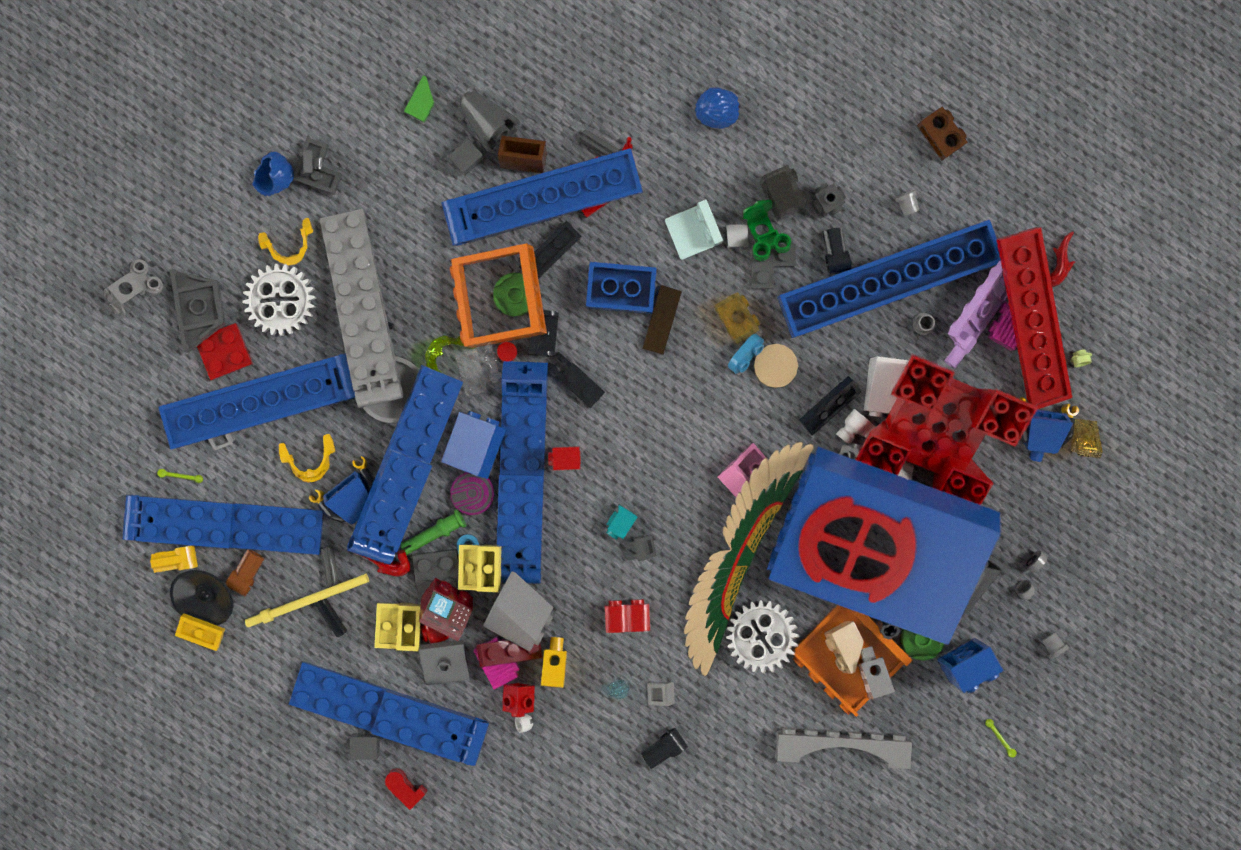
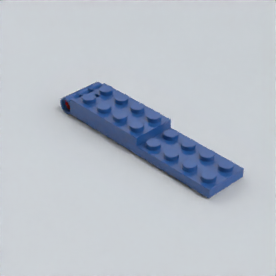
[441,148,643,246]
[158,353,355,450]
[347,365,463,565]
[497,396,547,584]
[122,495,324,555]
[289,662,489,766]

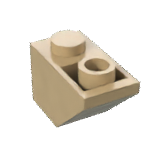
[824,621,864,674]

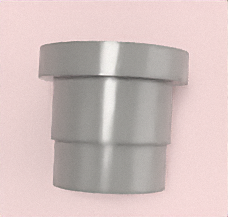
[895,190,920,216]
[912,313,935,335]
[1042,632,1069,659]

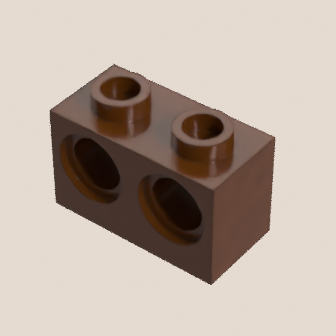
[917,106,968,161]

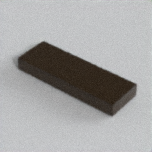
[642,285,682,355]

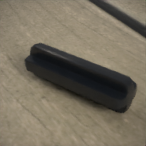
[315,598,347,637]

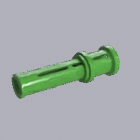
[400,509,467,555]

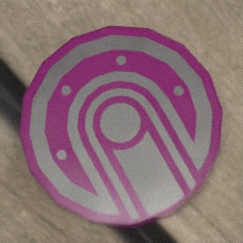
[450,472,495,515]

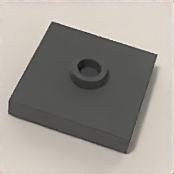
[419,640,470,685]

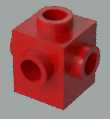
[502,683,535,717]

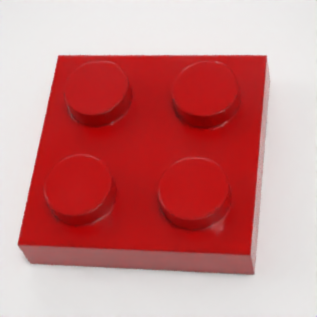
[197,323,253,381]

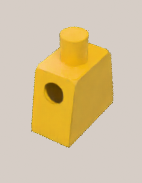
[541,637,567,688]

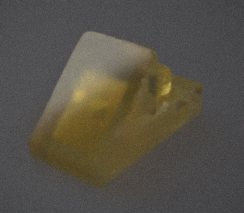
[1071,419,1103,458]

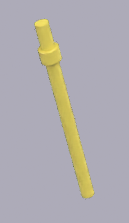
[245,574,369,628]

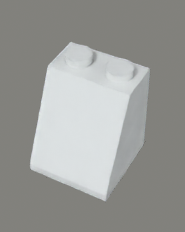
[864,357,909,417]

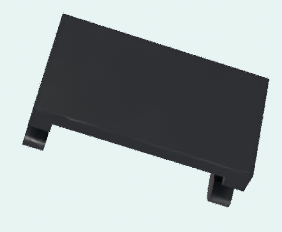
[529,310,559,357]

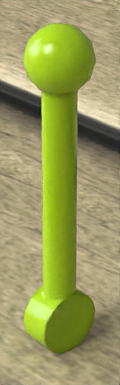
[157,469,203,483]
[985,719,1017,758]

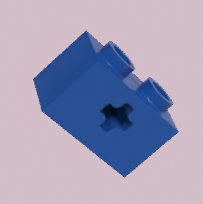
[501,361,548,397]

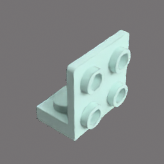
[665,200,723,260]

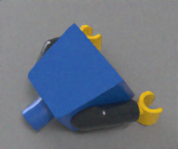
[1020,397,1079,462]
[309,456,374,525]

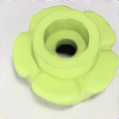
[1070,349,1092,367]

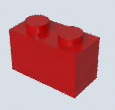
[548,446,581,470]

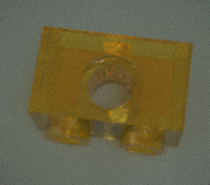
[713,292,760,344]

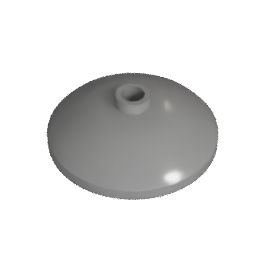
[363,357,419,423]

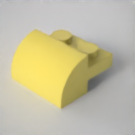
[458,544,501,592]
[375,603,421,651]

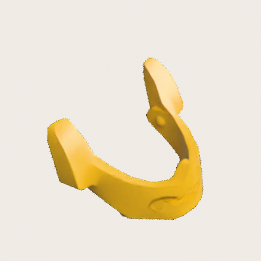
[258,218,313,265]
[279,434,335,482]

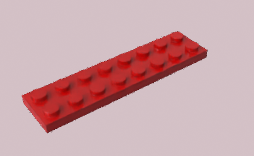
[996,227,1073,410]

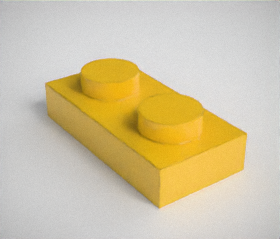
[175,614,225,651]

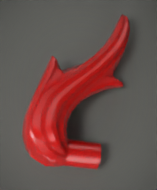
[1050,232,1076,287]
[354,550,410,577]

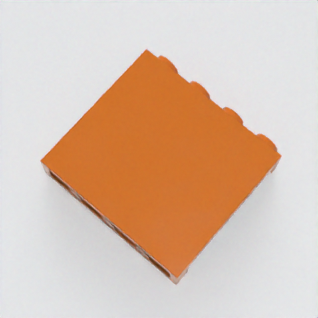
[792,605,913,717]

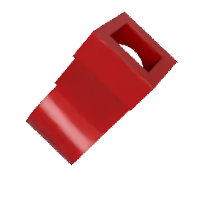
[385,768,427,810]

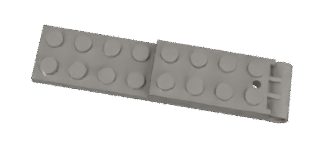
[320,209,403,408]

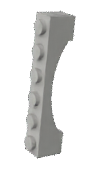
[775,727,912,769]

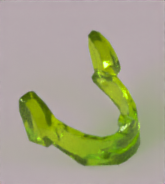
[425,335,475,373]

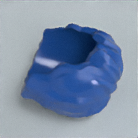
[695,87,739,129]
[252,152,294,196]

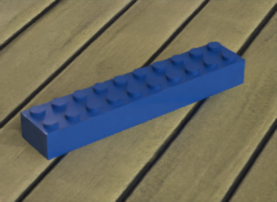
[777,220,1000,338]

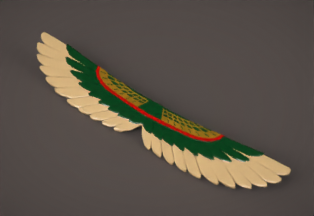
[684,442,814,676]

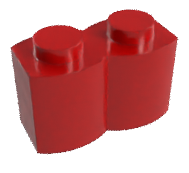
[604,599,650,633]

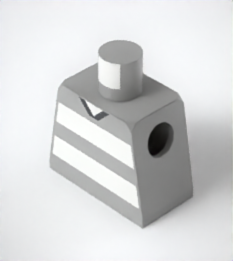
[858,646,895,699]

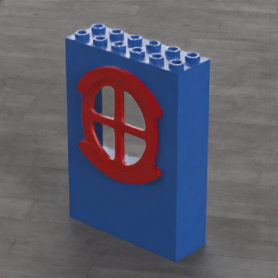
[767,447,1001,645]

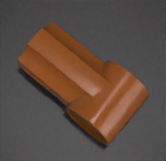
[225,549,265,597]

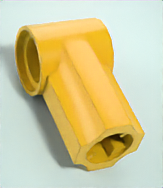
[150,545,198,573]

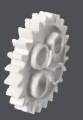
[243,264,316,336]
[726,600,799,674]

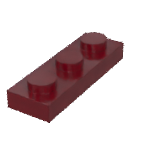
[476,640,543,668]

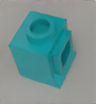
[606,504,638,540]

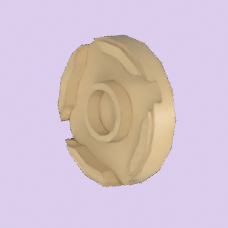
[753,344,798,388]

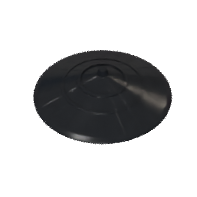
[170,570,234,626]

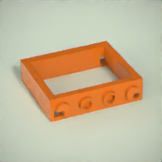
[450,243,547,348]

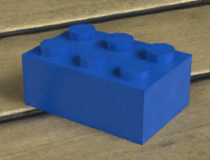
[586,262,657,314]
[937,638,1003,693]

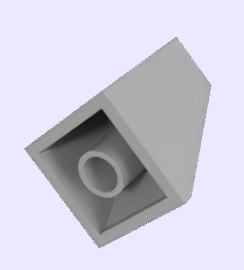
[483,571,553,651]

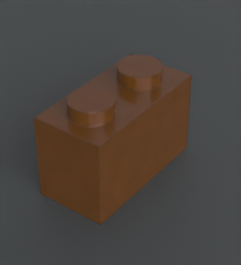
[498,136,547,173]

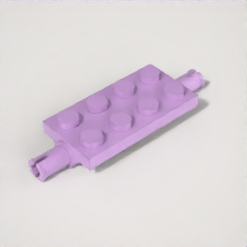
[944,261,1007,369]

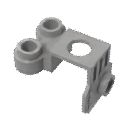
[104,260,163,318]

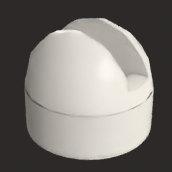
[515,714,533,733]

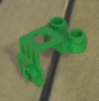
[743,200,791,261]

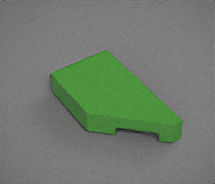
[404,75,435,123]

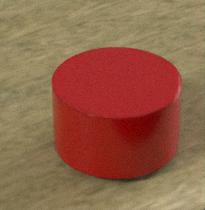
[497,342,517,362]

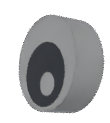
[1025,550,1047,572]

